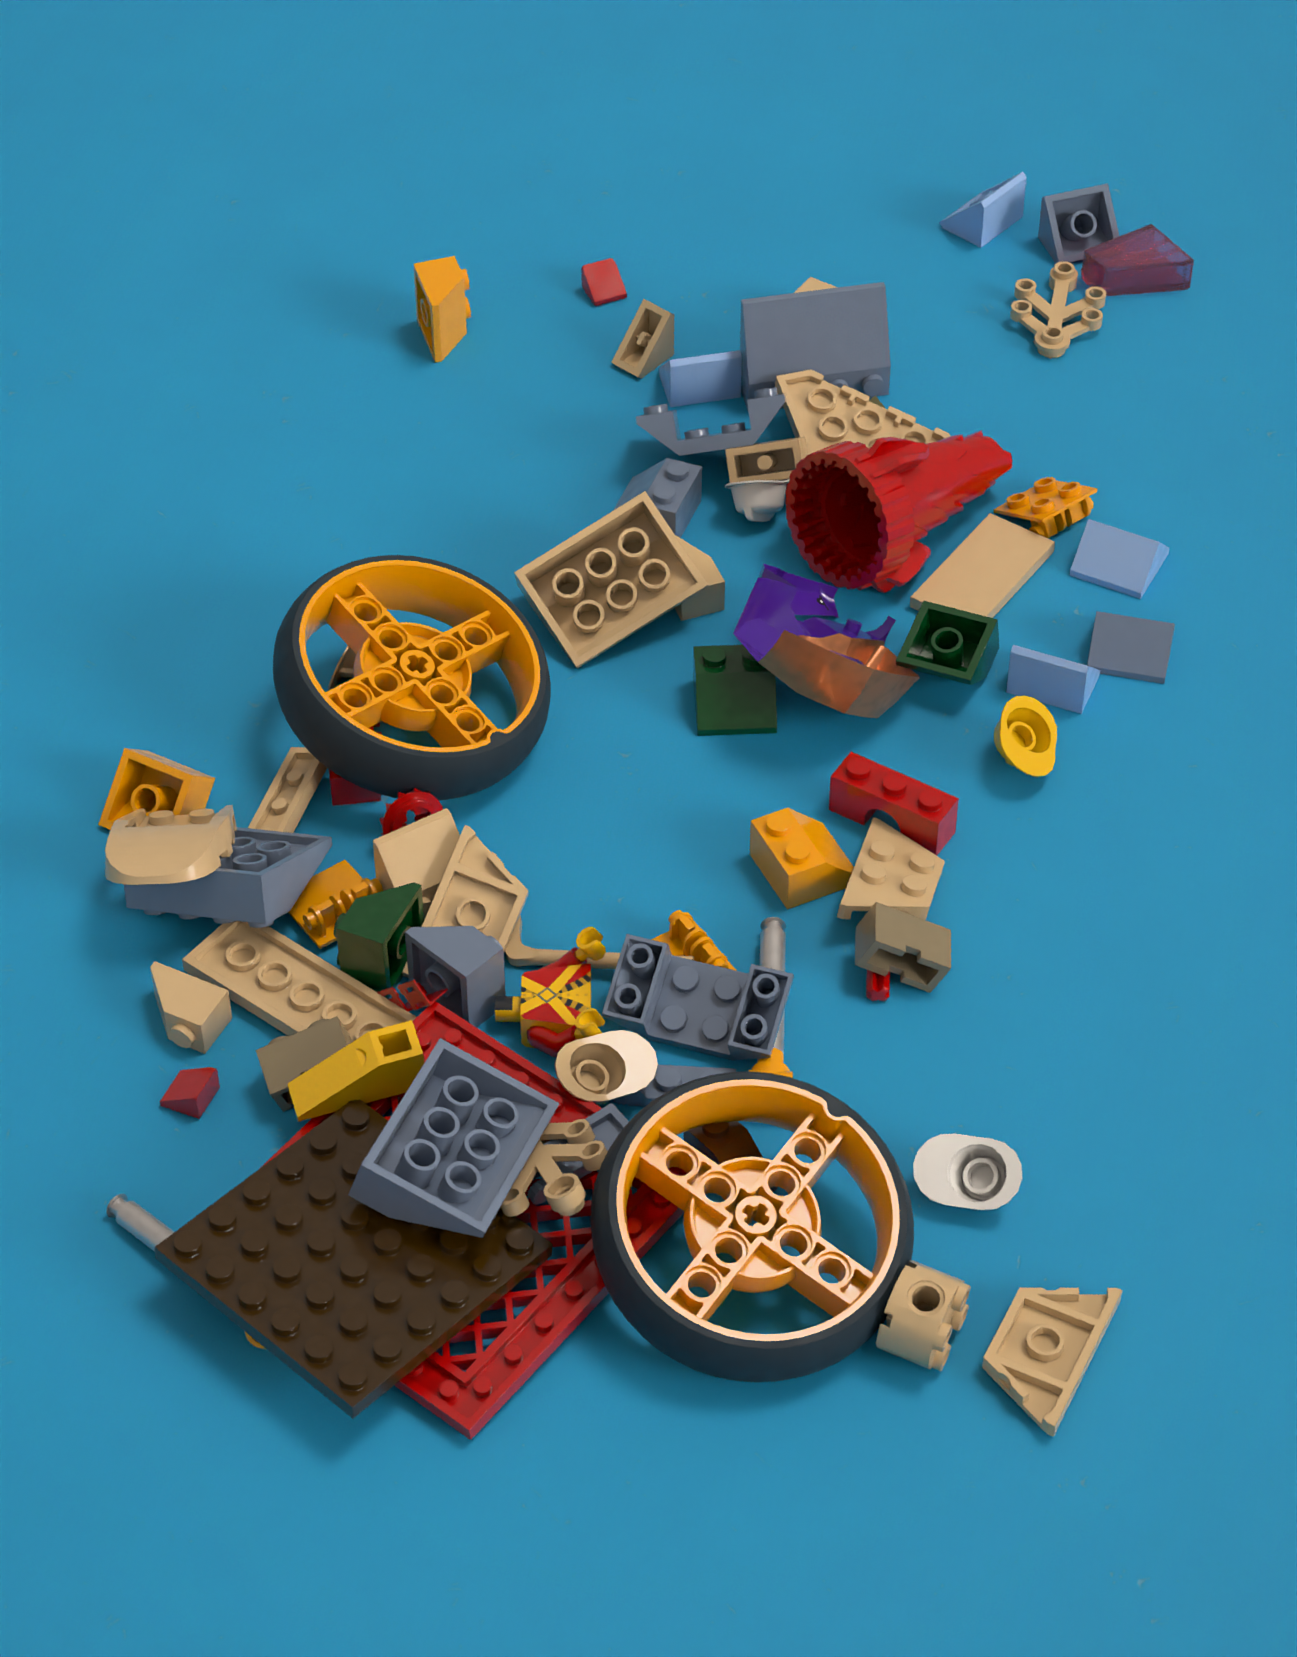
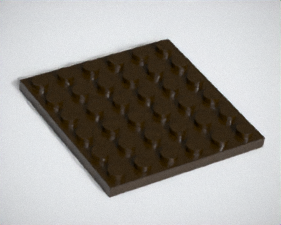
[155,1099,553,1419]

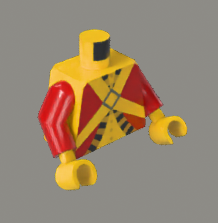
[495,927,606,1058]

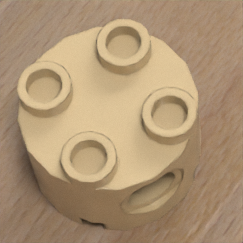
[876,1260,971,1371]

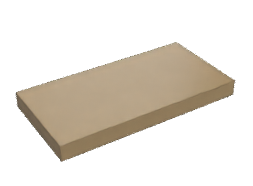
[910,513,1055,618]

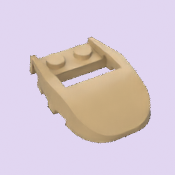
[105,805,237,885]

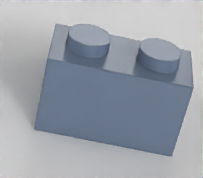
[613,458,702,538]
[405,926,506,1027]

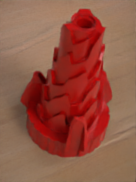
[786,430,1012,593]

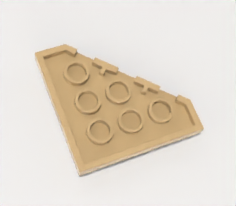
[775,369,950,455]

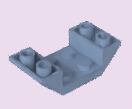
[636,387,786,456]
[602,934,794,1061]

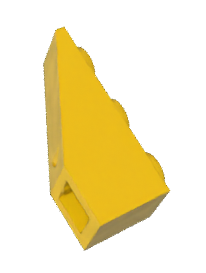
[287,1020,425,1122]

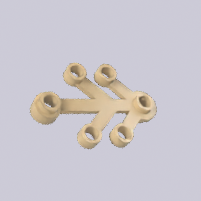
[1010,261,1106,358]
[501,1119,608,1217]

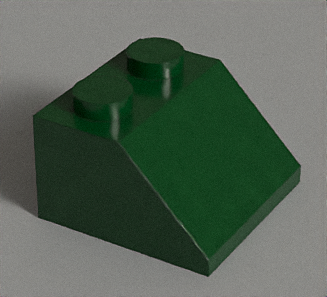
[896,600,1000,685]
[693,645,777,736]
[334,882,424,999]

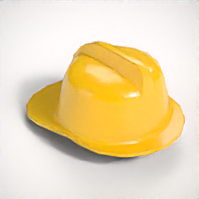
[994,695,1057,777]

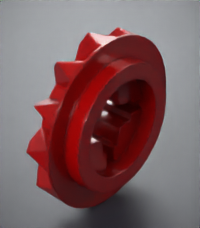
[379,788,443,836]

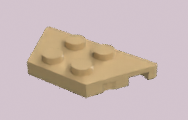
[837,817,945,920]
[402,825,529,978]
[982,1288,1122,1437]

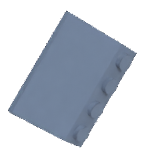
[740,282,891,413]
[124,827,332,928]
[348,1038,560,1238]

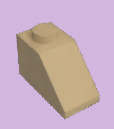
[150,961,232,1054]

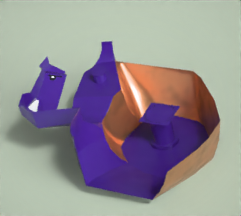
[733,563,920,718]

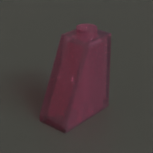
[1081,224,1194,296]

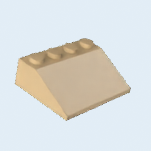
[514,491,708,669]

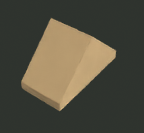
[611,299,674,379]

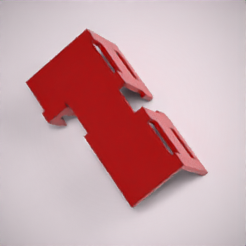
[377,980,448,1012]

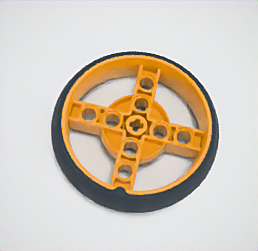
[273,555,551,801]
[590,1071,914,1382]

